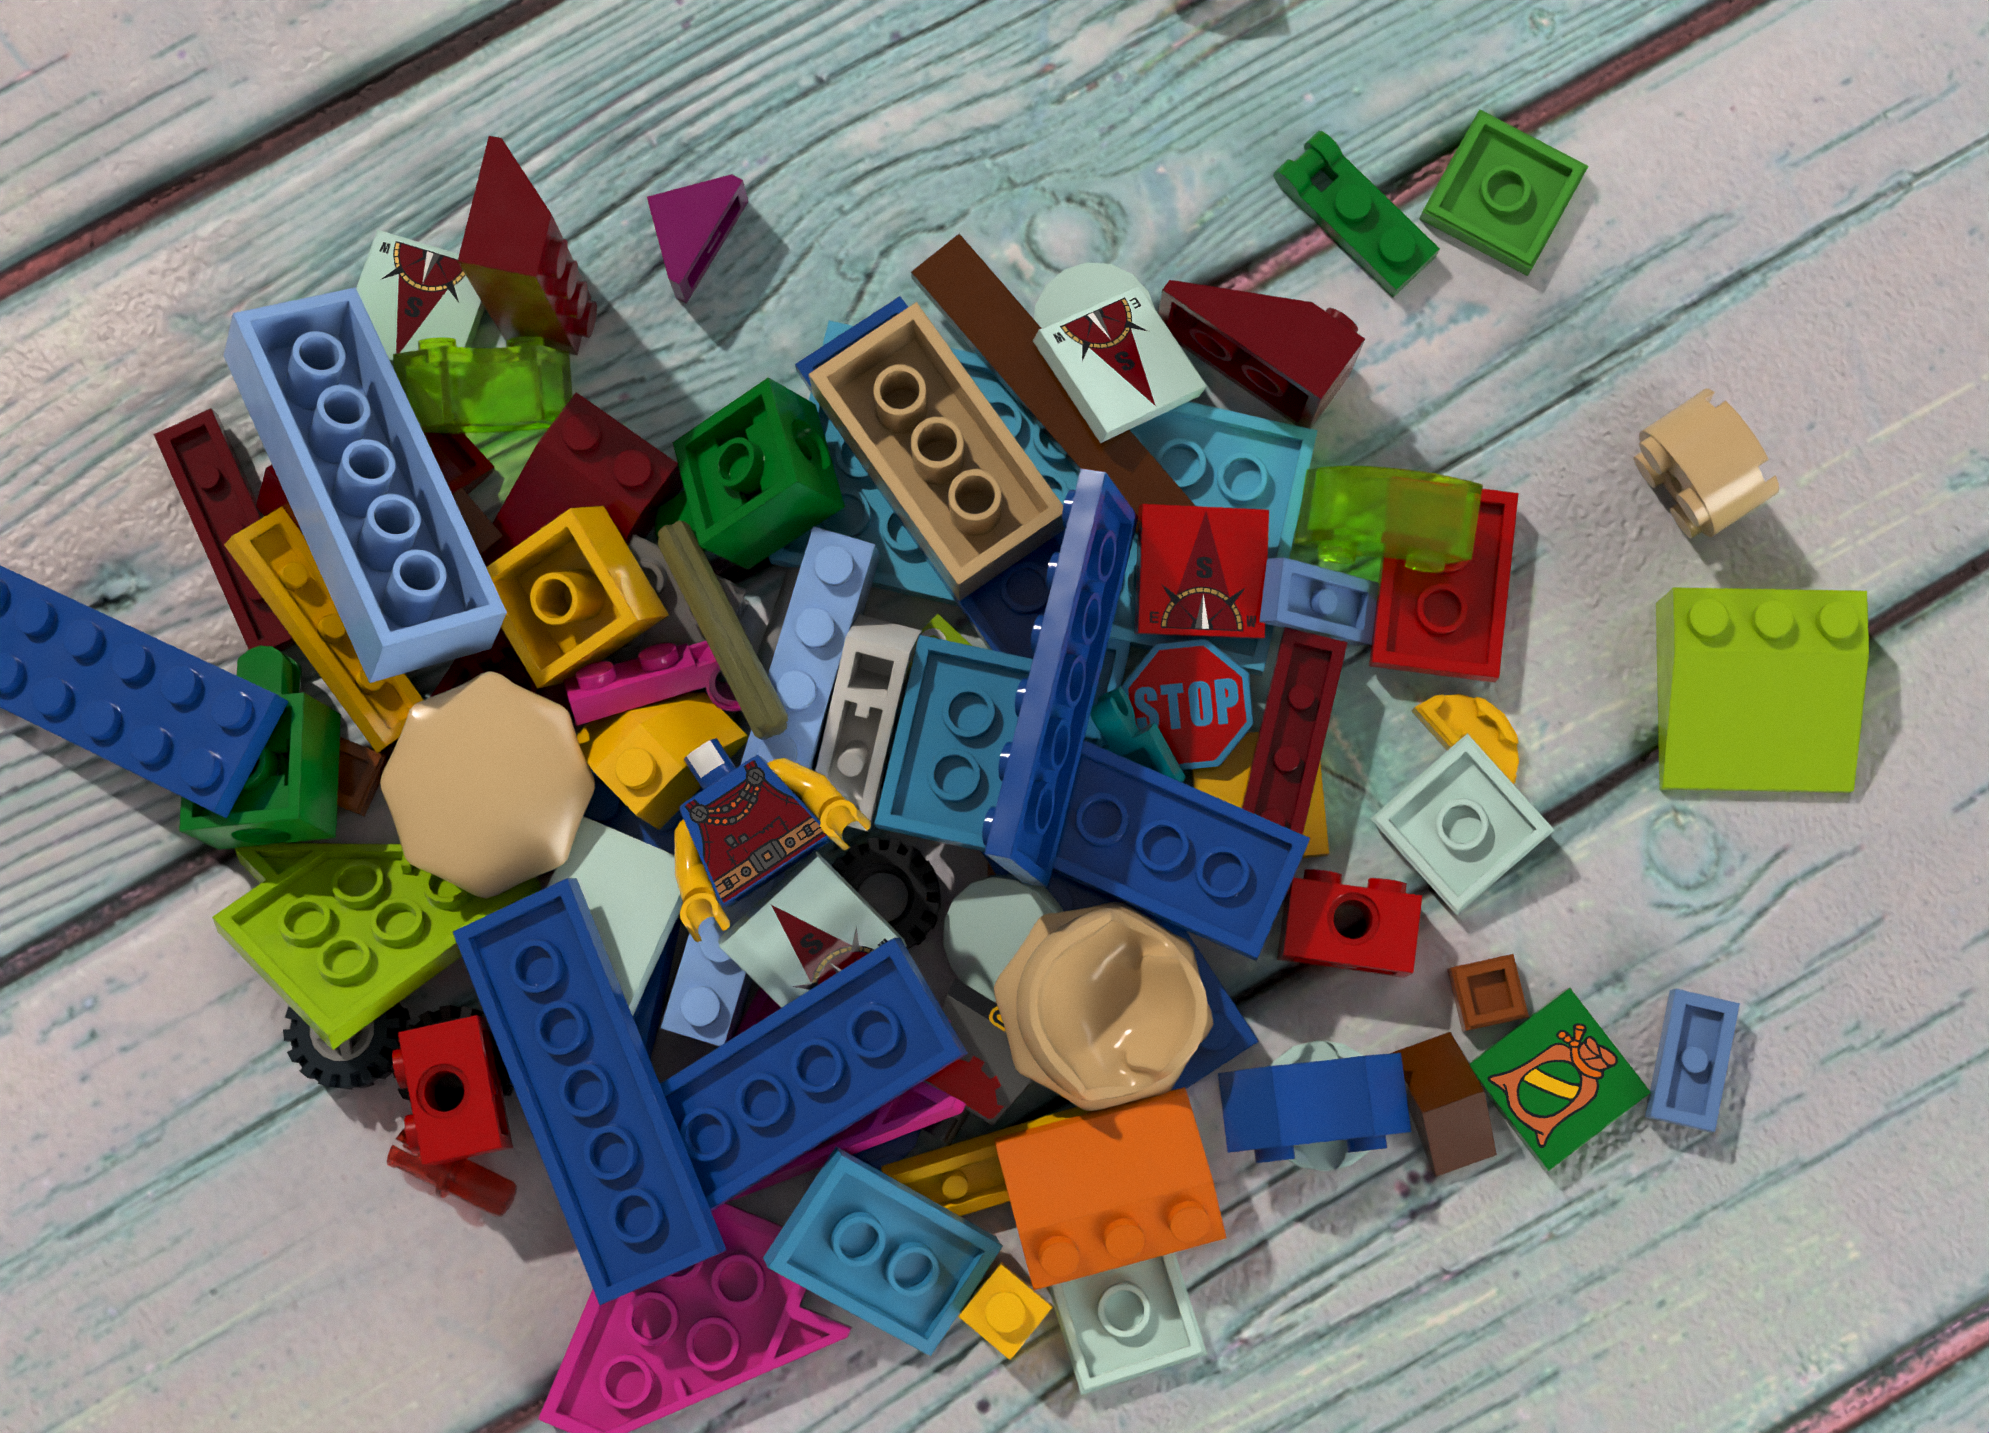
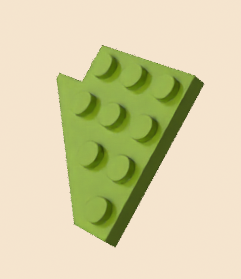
[212,843,541,1050]

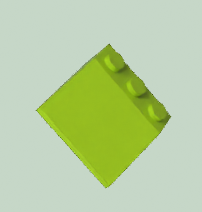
[1656,587,1869,793]

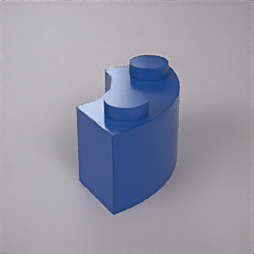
[1218,1053,1412,1163]

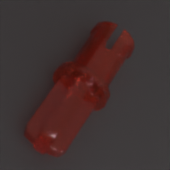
[387,1128,517,1217]

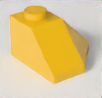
[576,692,749,830]

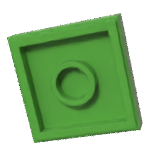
[1419,109,1589,276]

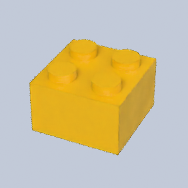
[486,506,669,688]

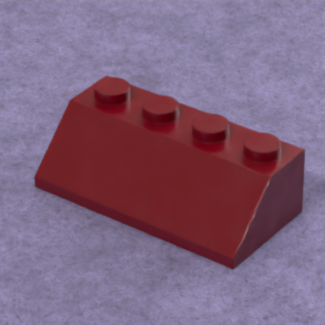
[457,136,597,356]

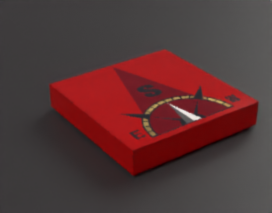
[1134,504,1269,639]

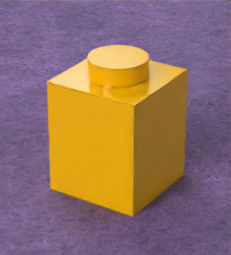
[958,1262,1053,1360]

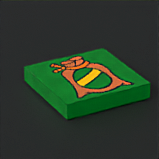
[1469,988,1651,1171]

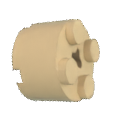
[1633,388,1779,539]

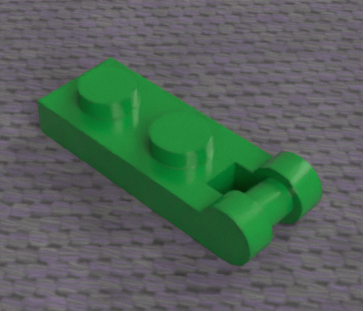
[1273,131,1440,298]

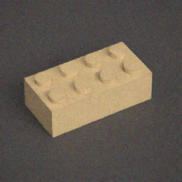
[808,302,1065,601]

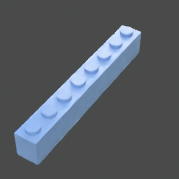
[661,526,881,1046]

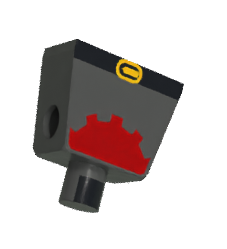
[922,978,1033,1145]

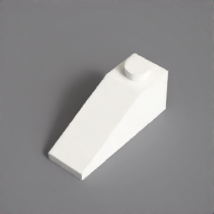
[816,614,922,832]

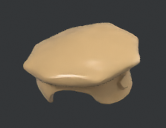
[380,671,595,899]
[994,902,1214,1111]

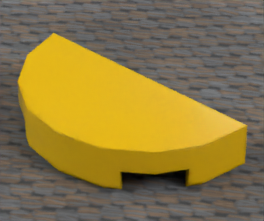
[1411,694,1519,784]

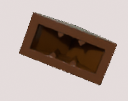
[1389,1032,1497,1177]

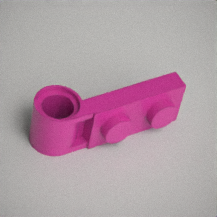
[564,641,742,726]

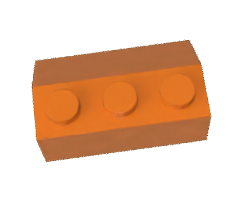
[994,1087,1227,1290]

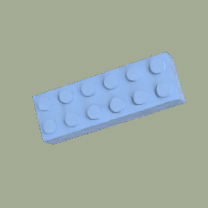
[223,287,507,683]

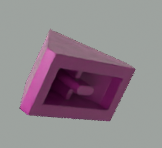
[647,174,749,304]

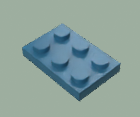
[875,635,1033,852]
[763,1146,1003,1356]

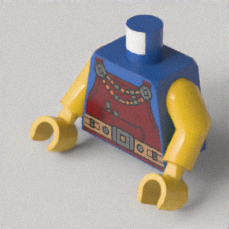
[674,738,871,942]

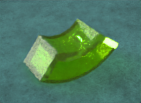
[393,336,573,434]
[1295,466,1483,573]

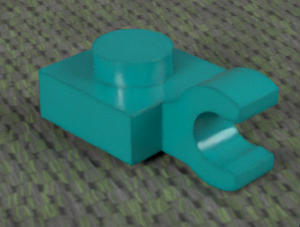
[1090,686,1186,782]

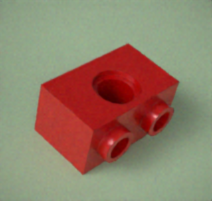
[1277,869,1422,978]
[392,1015,513,1165]

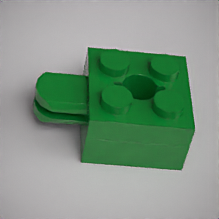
[654,377,845,569]
[179,645,341,850]

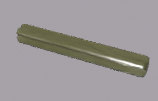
[658,521,788,740]

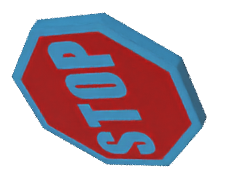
[1122,639,1254,770]

